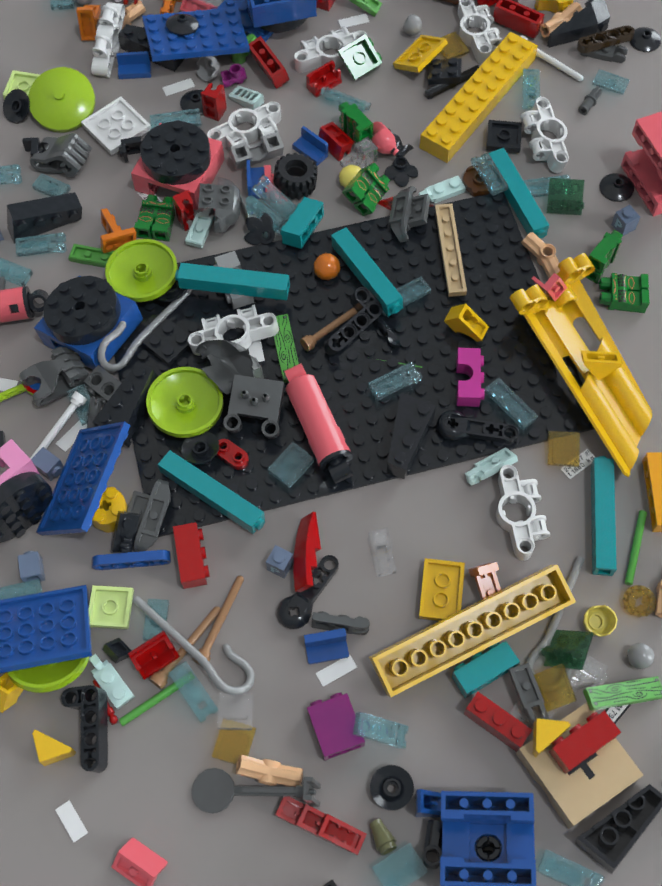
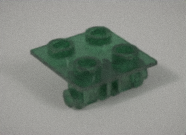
[547,178,585,215]
[541,630,594,670]

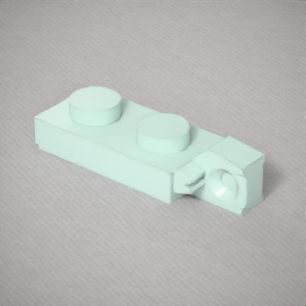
[419,176,466,203]
[185,208,215,248]
[465,447,518,486]
[89,654,135,710]

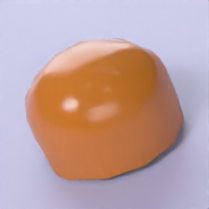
[314,253,340,280]

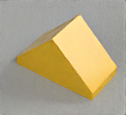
[581,351,622,381]
[533,719,571,758]
[32,729,76,766]

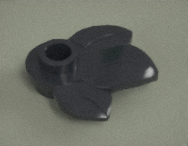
[384,157,418,187]
[244,213,275,245]

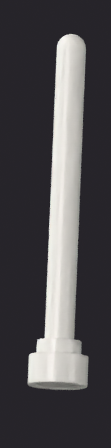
[520,35,583,81]
[30,391,87,459]

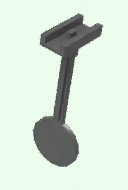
[192,768,321,814]

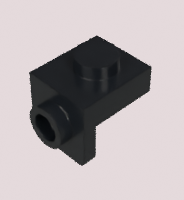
[119,136,142,163]
[22,138,44,163]

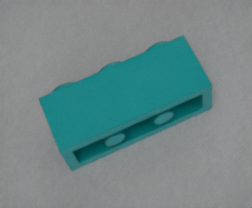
[280,197,324,249]
[451,641,520,699]

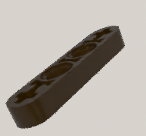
[577,25,635,53]

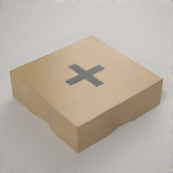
[516,702,644,829]

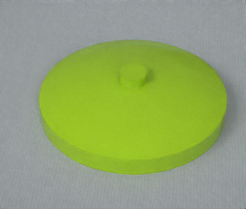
[28,67,95,133]
[105,239,178,302]
[146,367,223,438]
[7,657,89,693]

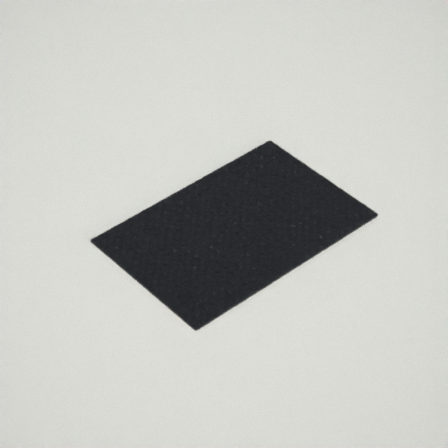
[103,191,595,537]

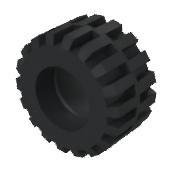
[274,153,318,200]

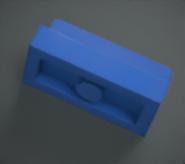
[116,51,151,79]
[292,126,328,166]
[246,160,266,199]
[304,628,349,665]

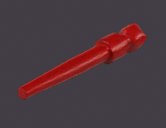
[93,680,118,725]

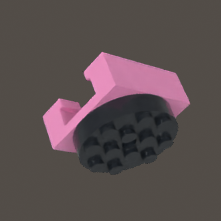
[0,439,53,543]

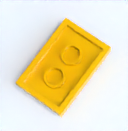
[393,35,448,73]
[419,558,465,621]

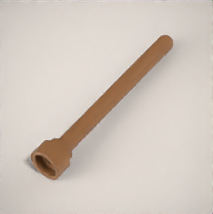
[300,307,358,351]
[192,575,244,665]
[149,606,221,690]

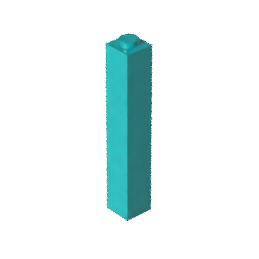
[487,148,549,239]
[331,227,403,316]
[175,263,290,300]
[158,450,265,534]
[591,456,617,576]

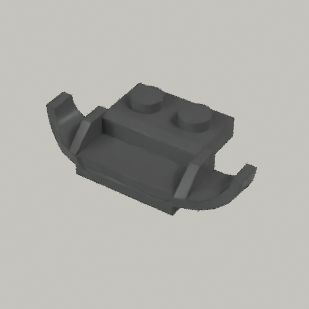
[389,186,430,243]
[127,479,171,552]

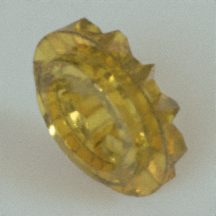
[622,585,656,618]

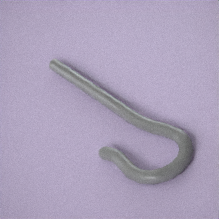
[98,289,194,372]
[526,556,585,693]
[133,596,255,695]

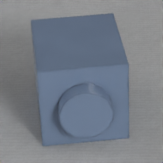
[611,205,640,236]
[31,447,64,481]
[266,545,294,579]
[18,551,45,585]

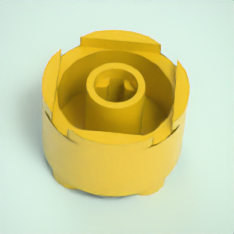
[92,487,128,533]

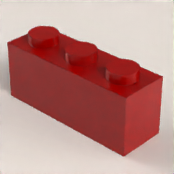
[493,0,545,39]
[249,36,290,89]
[173,522,210,589]
[464,692,532,752]
[549,710,621,774]

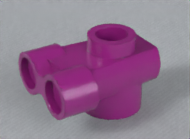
[220,64,247,88]

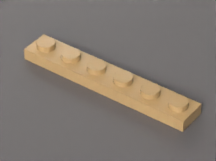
[435,204,467,297]

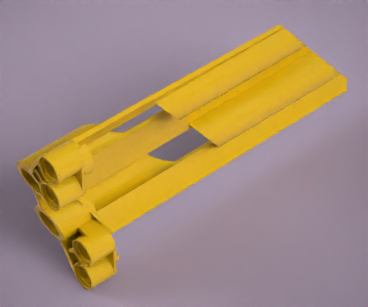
[510,253,652,477]

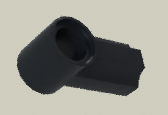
[422,820,442,869]

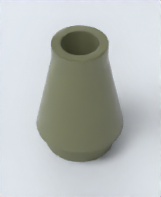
[369,819,397,856]

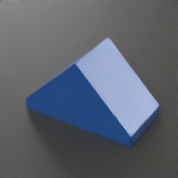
[415,789,441,817]

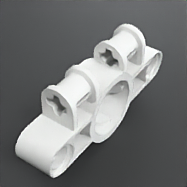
[458,0,503,64]
[91,2,125,77]
[294,26,368,73]
[520,97,569,173]
[207,101,281,150]
[188,305,279,356]
[496,465,551,561]

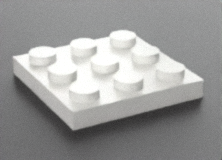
[81,96,152,155]

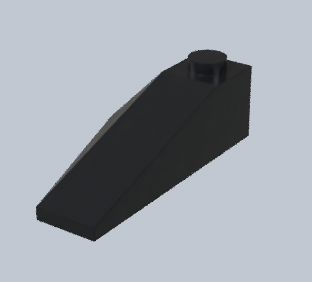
[547,0,610,48]

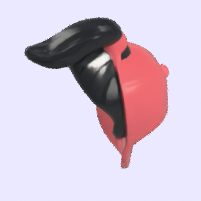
[371,122,414,157]

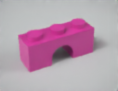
[456,348,485,407]

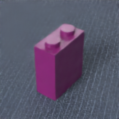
[307,692,365,761]

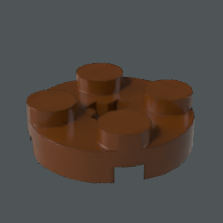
[463,164,497,197]

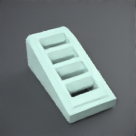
[228,85,264,110]

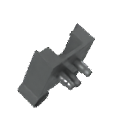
[223,374,285,439]

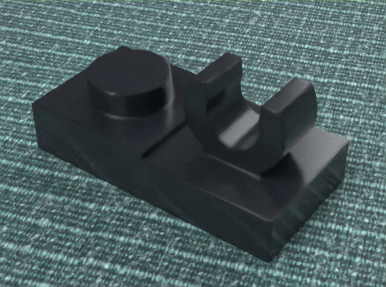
[111,511,140,553]

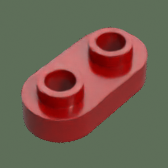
[216,439,249,470]

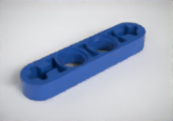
[92,550,171,570]

